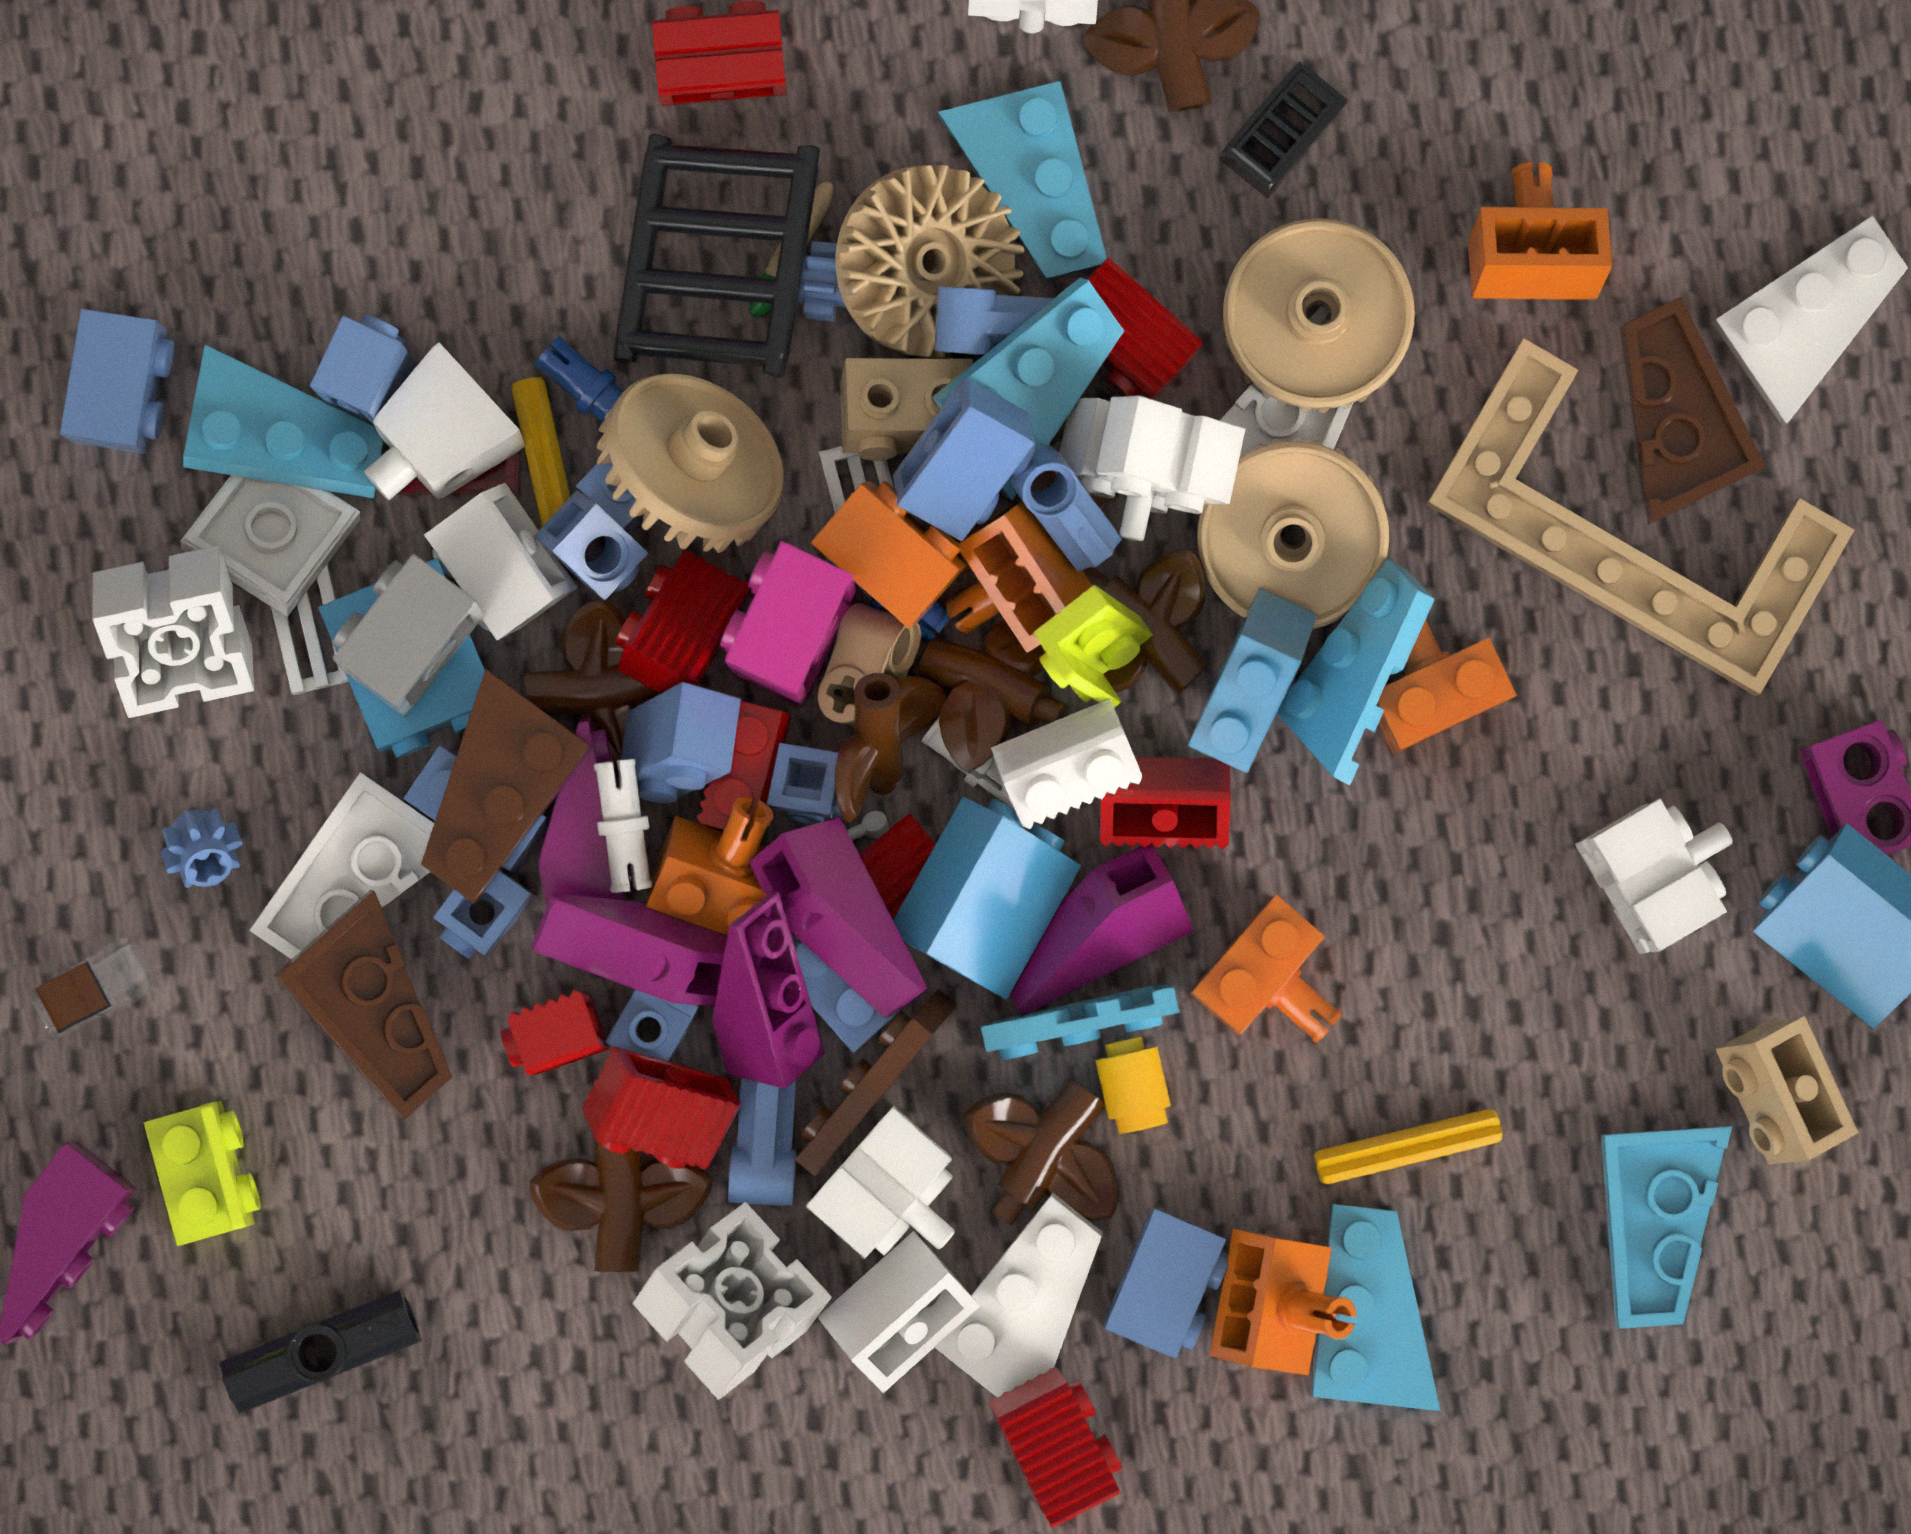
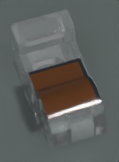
[28,936,163,1040]

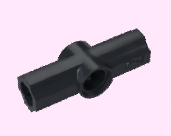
[219,1289,422,1414]

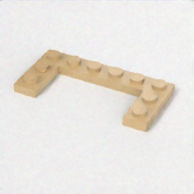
[1426,338,1855,696]

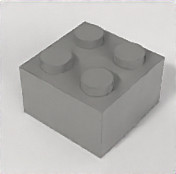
[332,554,483,718]

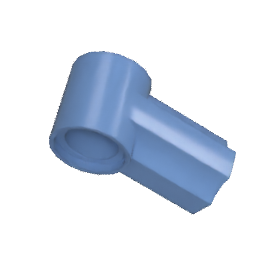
[934,286,1054,354]
[1009,443,1122,572]
[728,1078,797,1207]

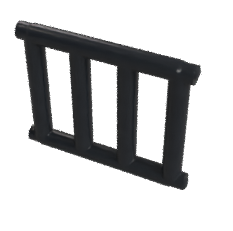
[613,134,820,378]

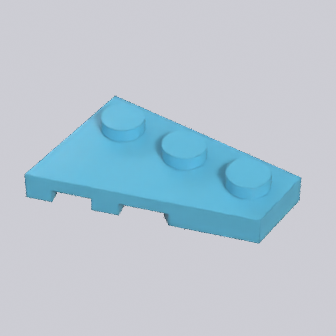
[938,81,1107,282]
[932,277,1124,500]
[1277,559,1435,785]
[979,982,1180,1060]
[1601,1126,1732,1329]
[1311,1204,1440,1411]

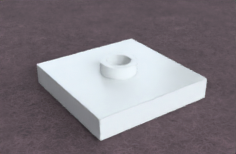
[181,475,360,617]

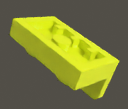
[1033,585,1153,708]
[143,1101,260,1246]

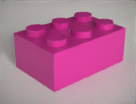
[720,541,857,709]

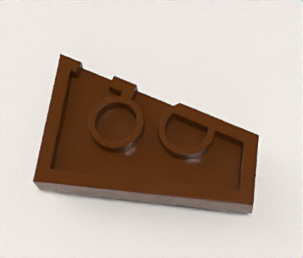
[1620,297,1766,525]
[421,669,592,904]
[274,889,452,1120]
[795,989,958,1176]

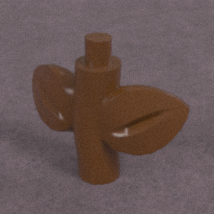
[1082,0,1260,112]
[1084,549,1209,695]
[524,599,656,776]
[919,619,1069,773]
[834,673,949,822]
[963,1079,1118,1226]
[529,1142,713,1272]

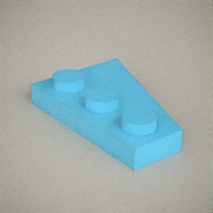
[183,345,384,499]

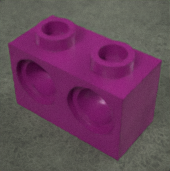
[1798,719,1911,855]

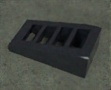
[1219,61,1348,199]

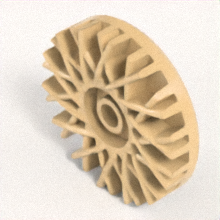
[835,165,1024,357]
[1222,218,1415,413]
[597,374,784,553]
[1197,437,1389,629]

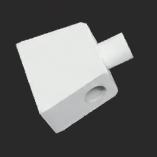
[363,342,525,500]

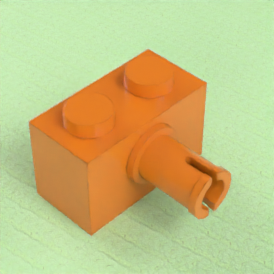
[1468,162,1612,300]
[811,481,967,628]
[946,500,1093,653]
[1376,620,1517,754]
[646,797,774,936]
[1188,894,1343,1044]
[1209,1229,1356,1375]

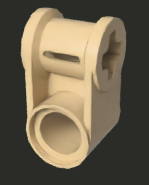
[817,603,921,727]

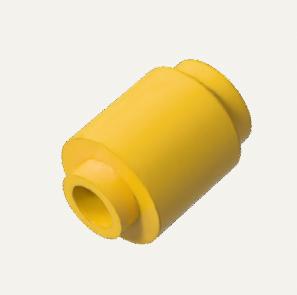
[1095,1036,1171,1134]

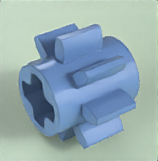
[798,241,846,322]
[160,808,243,888]

